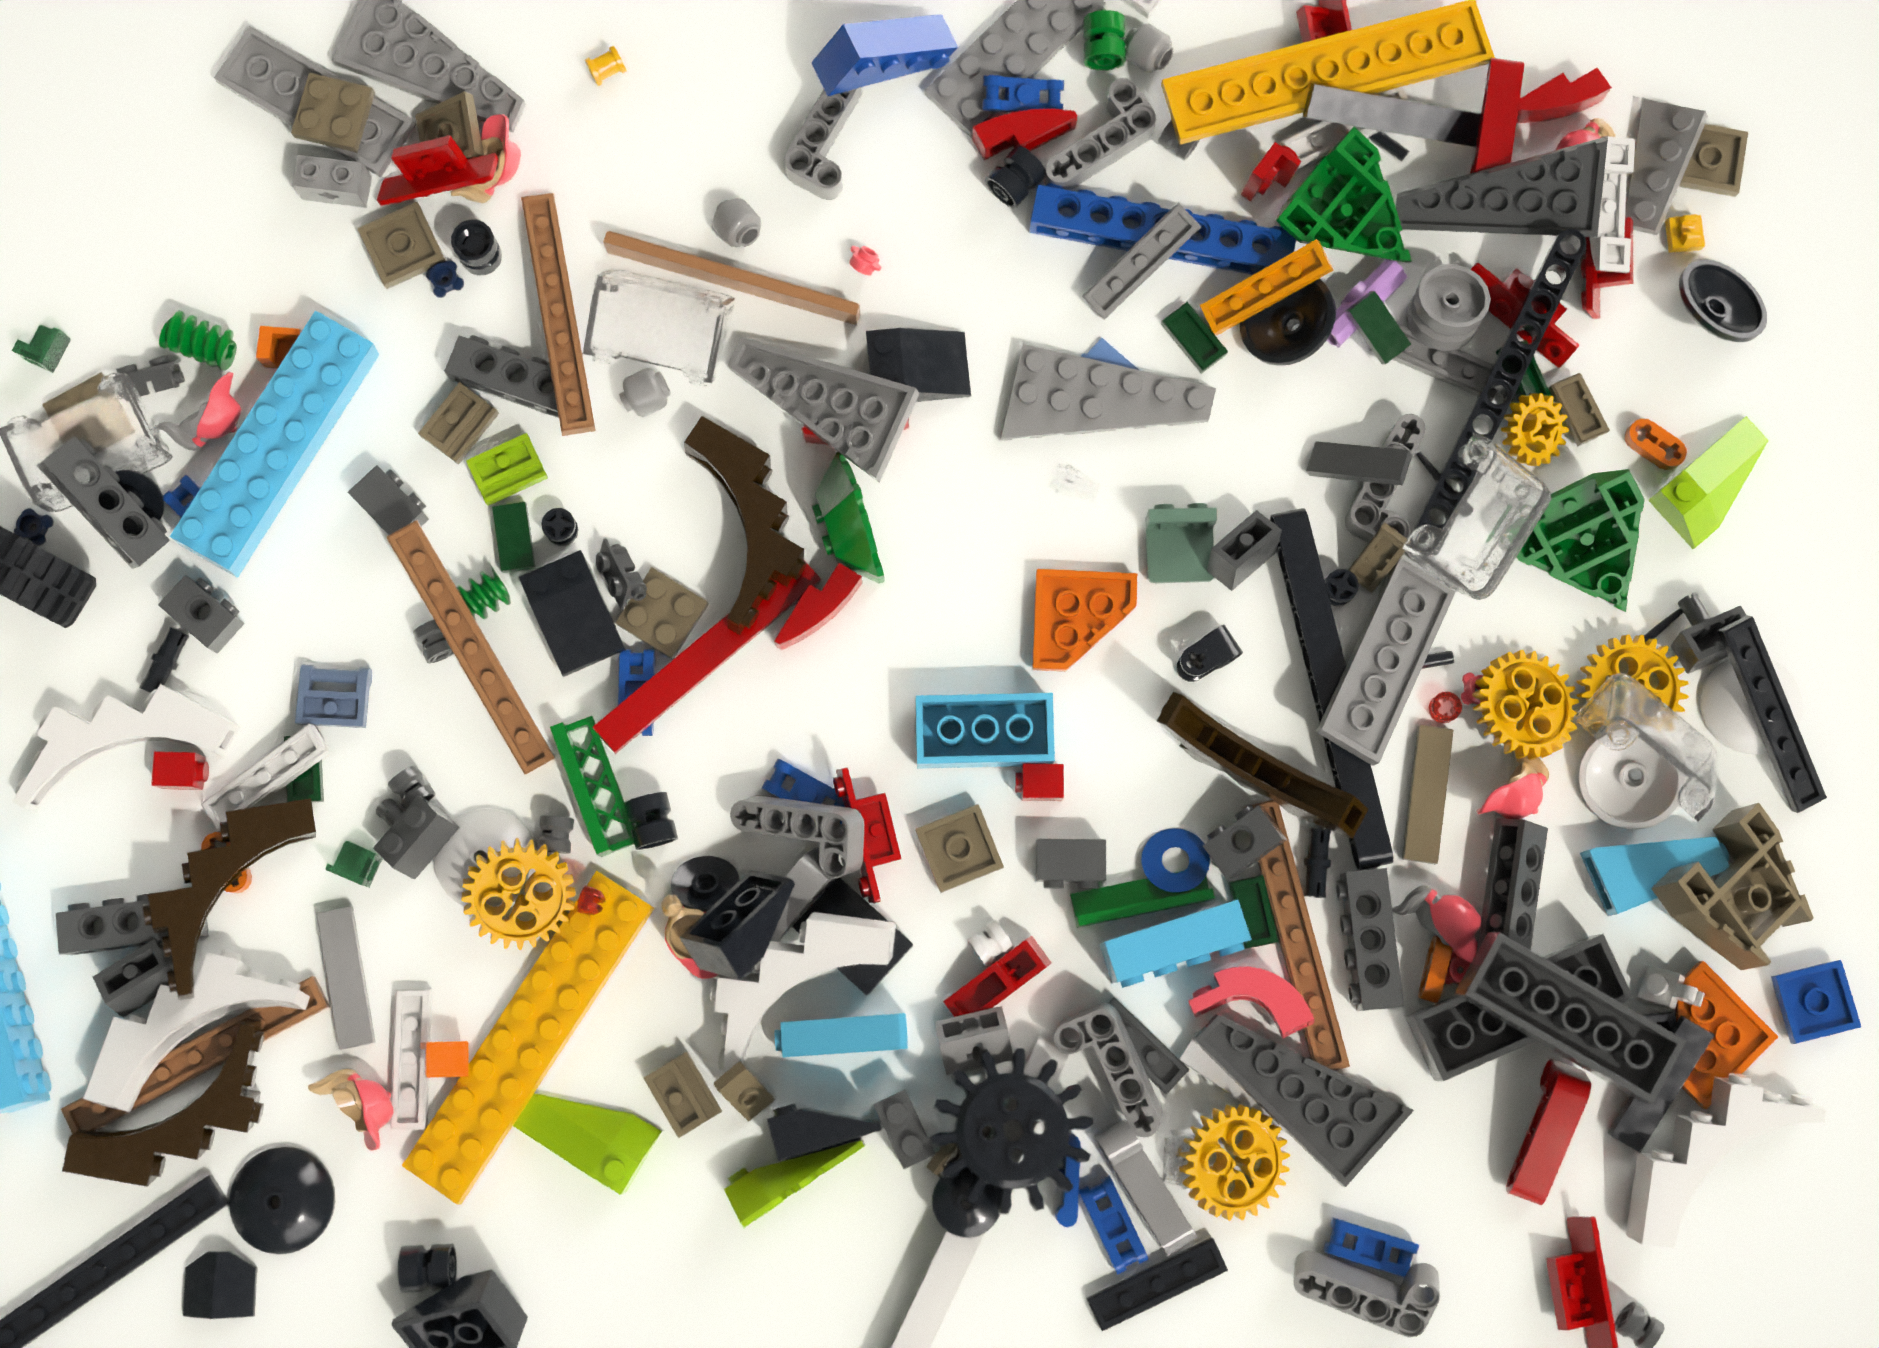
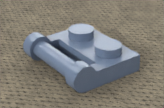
[295,664,373,728]

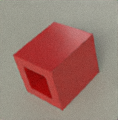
[151,751,209,790]
[1015,764,1064,802]

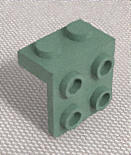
[1145,503,1217,584]

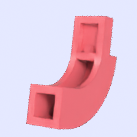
[1188,967,1315,1039]

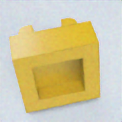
[1665,214,1705,253]

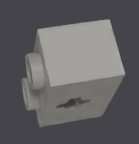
[292,155,372,208]
[934,1006,1013,1075]

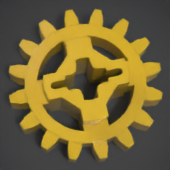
[1501,393,1569,466]

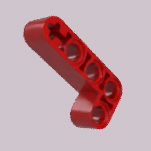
[1470,57,1525,173]
[1506,1058,1592,1206]

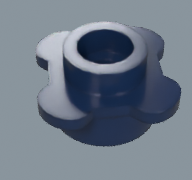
[426,260,464,298]
[14,508,54,546]

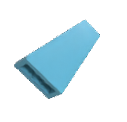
[1580,837,1730,916]
[774,1013,908,1058]

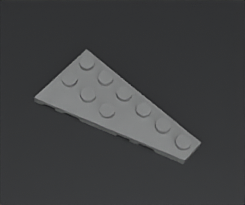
[332,0,526,133]
[728,337,919,483]
[1000,344,1216,441]

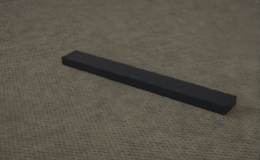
[0,1175,229,1348]

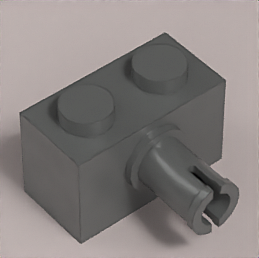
[1670,593,1747,674]
[373,795,460,880]

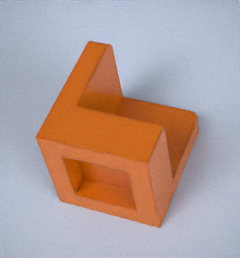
[256,326,302,369]
[420,1041,469,1078]

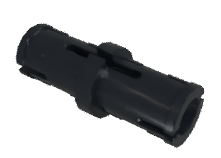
[139,627,190,693]
[1304,828,1331,898]

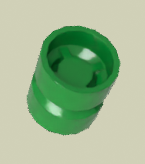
[1083,10,1126,71]

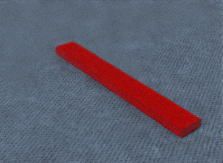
[593,560,821,755]

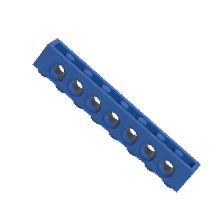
[1029,183,1296,275]

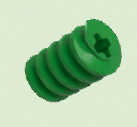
[159,310,237,371]
[456,566,511,620]

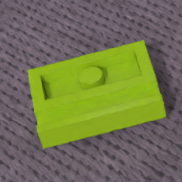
[466,433,549,506]

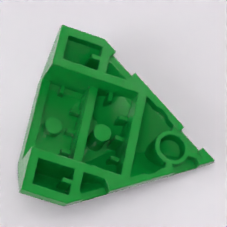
[1275,126,1412,263]
[811,452,885,584]
[1503,469,1645,612]

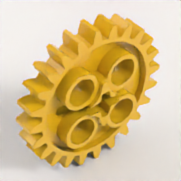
[1576,634,1689,734]
[1472,650,1580,760]
[461,838,576,950]
[1179,1104,1290,1221]

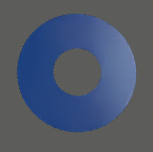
[1141,828,1210,892]

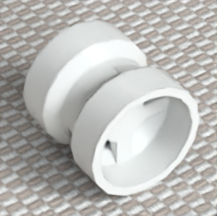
[967,920,1014,968]

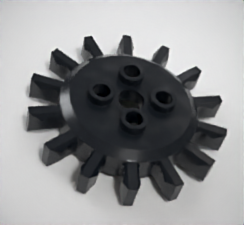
[929,1048,1094,1215]

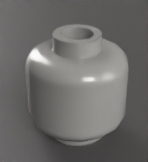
[1124,23,1174,73]
[713,198,762,248]
[619,368,671,417]

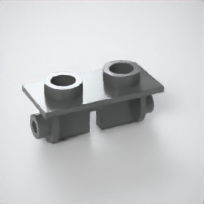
[108,355,185,401]
[596,538,647,610]

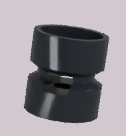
[985,145,1046,209]
[451,219,502,276]
[624,792,678,850]
[398,1243,457,1293]

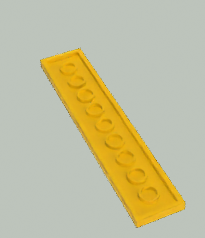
[1161,0,1495,145]
[402,870,655,1205]

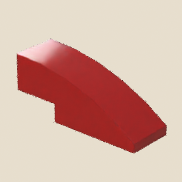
[1517,67,1612,123]
[972,109,1078,161]
[774,563,863,650]
[943,935,1052,1017]

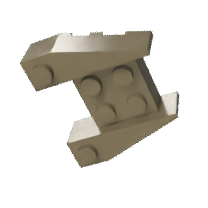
[1651,802,1814,971]

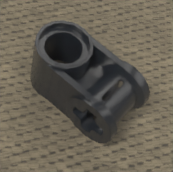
[1176,624,1243,682]

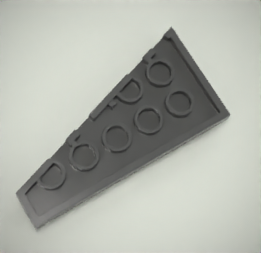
[1396,136,1608,237]
[1192,1014,1414,1188]

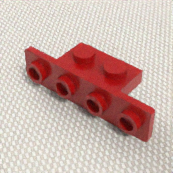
[1296,0,1352,43]
[377,135,499,206]
[1581,217,1634,319]
[1470,263,1579,368]
[833,767,902,903]
[1546,1216,1618,1348]

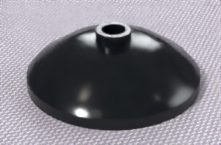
[1679,259,1768,343]
[1240,278,1336,366]
[229,1147,336,1254]

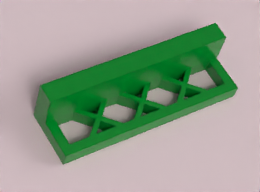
[550,716,634,857]
[1070,871,1215,928]

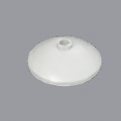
[1700,658,1803,755]
[1579,727,1686,830]
[435,809,538,906]

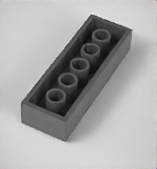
[1455,932,1687,1104]
[1405,934,1634,1082]

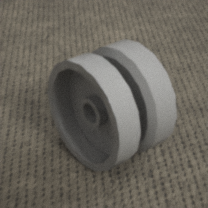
[1406,264,1491,351]

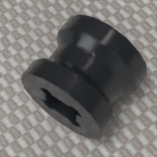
[541,508,579,546]
[1325,569,1359,607]

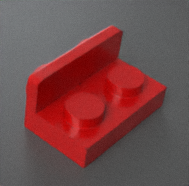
[1241,142,1301,202]

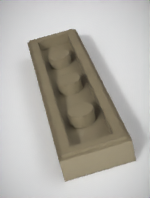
[1402,725,1454,865]

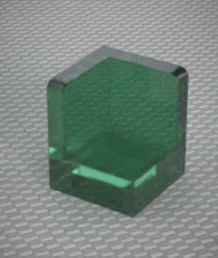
[11,325,71,374]
[324,841,383,888]

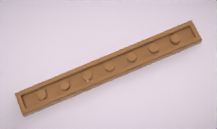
[521,193,596,436]
[603,231,861,325]
[386,520,555,775]
[1243,800,1350,1071]
[61,976,330,1134]

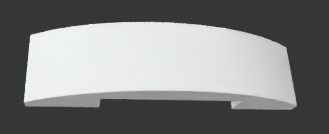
[1590,136,1635,273]

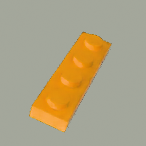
[1200,239,1334,335]

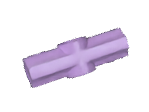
[1326,259,1408,348]

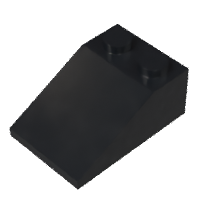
[866,328,971,402]
[519,550,626,677]
[679,870,795,980]
[792,878,914,997]
[767,1103,883,1161]
[390,1269,528,1348]

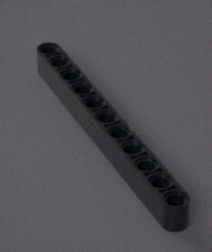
[1406,229,1586,564]
[1270,508,1393,871]

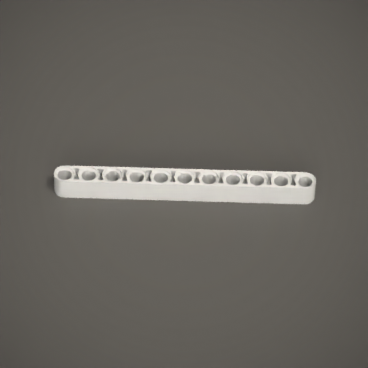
[890,1035,1070,1348]

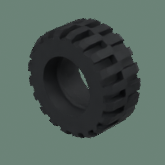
[0,526,97,628]

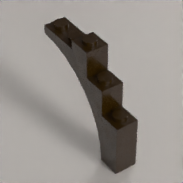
[684,416,807,635]
[1156,691,1369,839]
[142,798,316,1000]
[62,1019,265,1187]

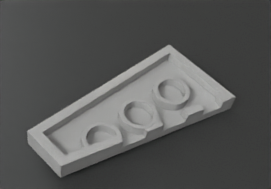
[1625,99,1708,236]

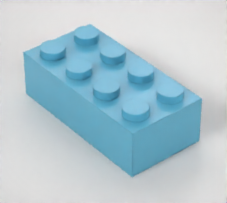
[916,693,1055,769]
[1099,900,1251,988]

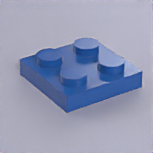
[1770,960,1862,1044]

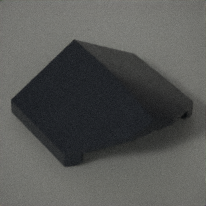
[183,1251,258,1319]

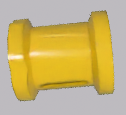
[584,45,627,86]

